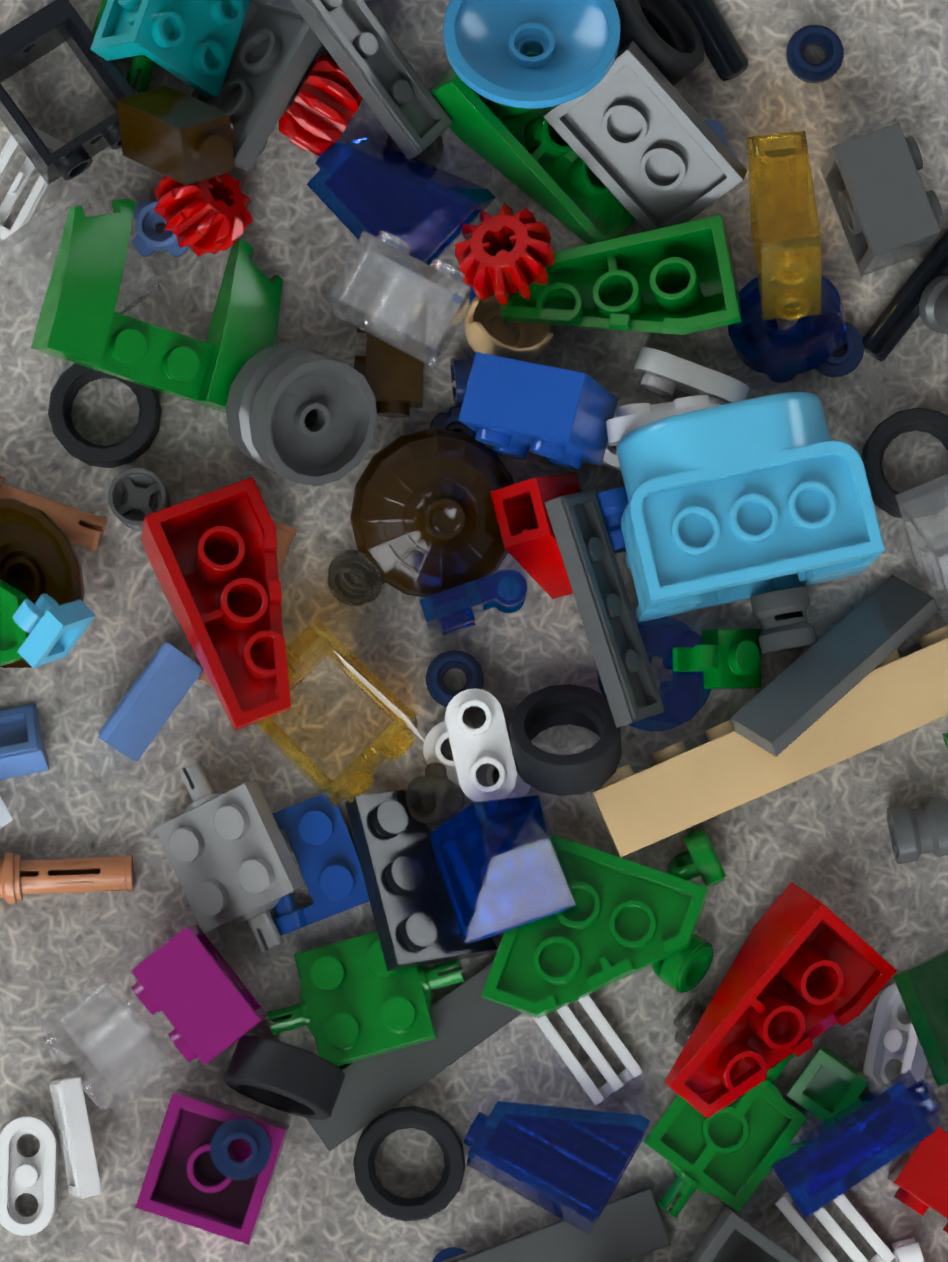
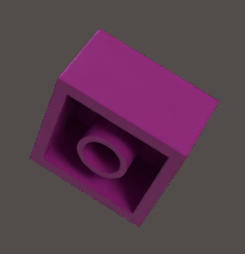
[131,924,268,1066]
[135,1088,290,1245]

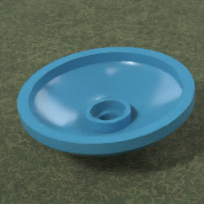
[443,0,621,108]

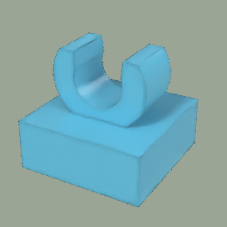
[12,593,96,668]

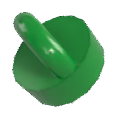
[667,828,726,888]
[652,933,713,993]

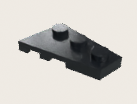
[345,789,498,971]

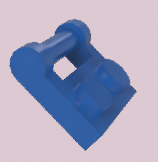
[272,790,369,936]

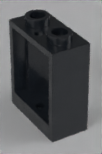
[0,0,136,185]

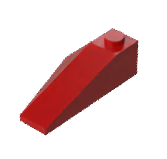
[140,477,291,730]
[664,882,897,1119]

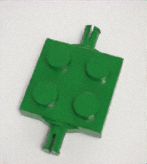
[267,931,465,1066]
[643,1054,808,1218]

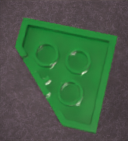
[481,831,709,1018]

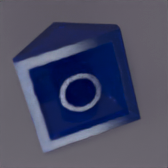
[429,795,577,945]

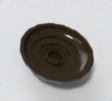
[350,428,514,599]
[0,499,85,668]

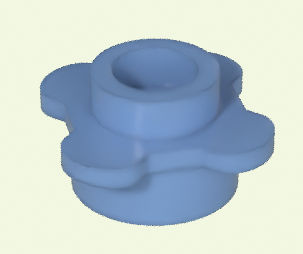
[132,200,189,257]

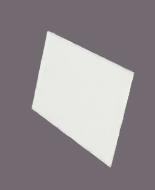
[334,651,425,742]

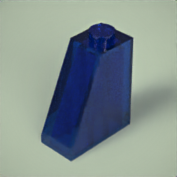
[307,137,496,284]
[772,1070,942,1218]
[463,1101,650,1235]

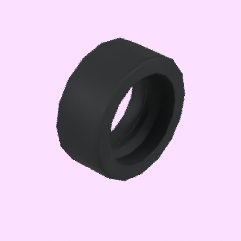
[613,0,705,86]
[48,363,162,468]
[861,407,948,521]
[509,684,622,796]
[224,1035,345,1120]
[353,1106,465,1222]

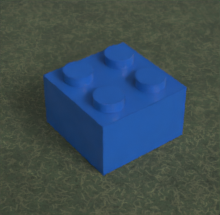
[458,352,618,471]

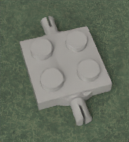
[155,761,305,952]

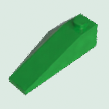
[429,54,635,244]
[500,215,742,335]

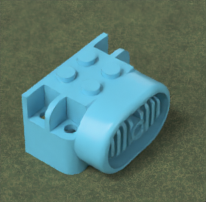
[616,392,885,623]

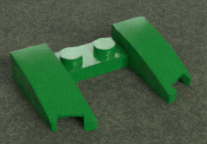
[31,199,283,413]

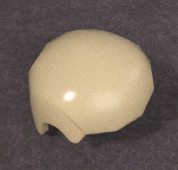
[465,295,554,363]

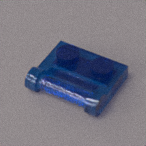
[419,569,527,636]

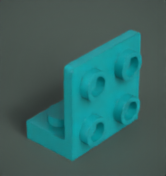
[90,0,250,98]

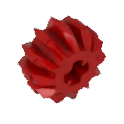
[279,53,363,156]
[153,172,253,257]
[455,202,555,307]

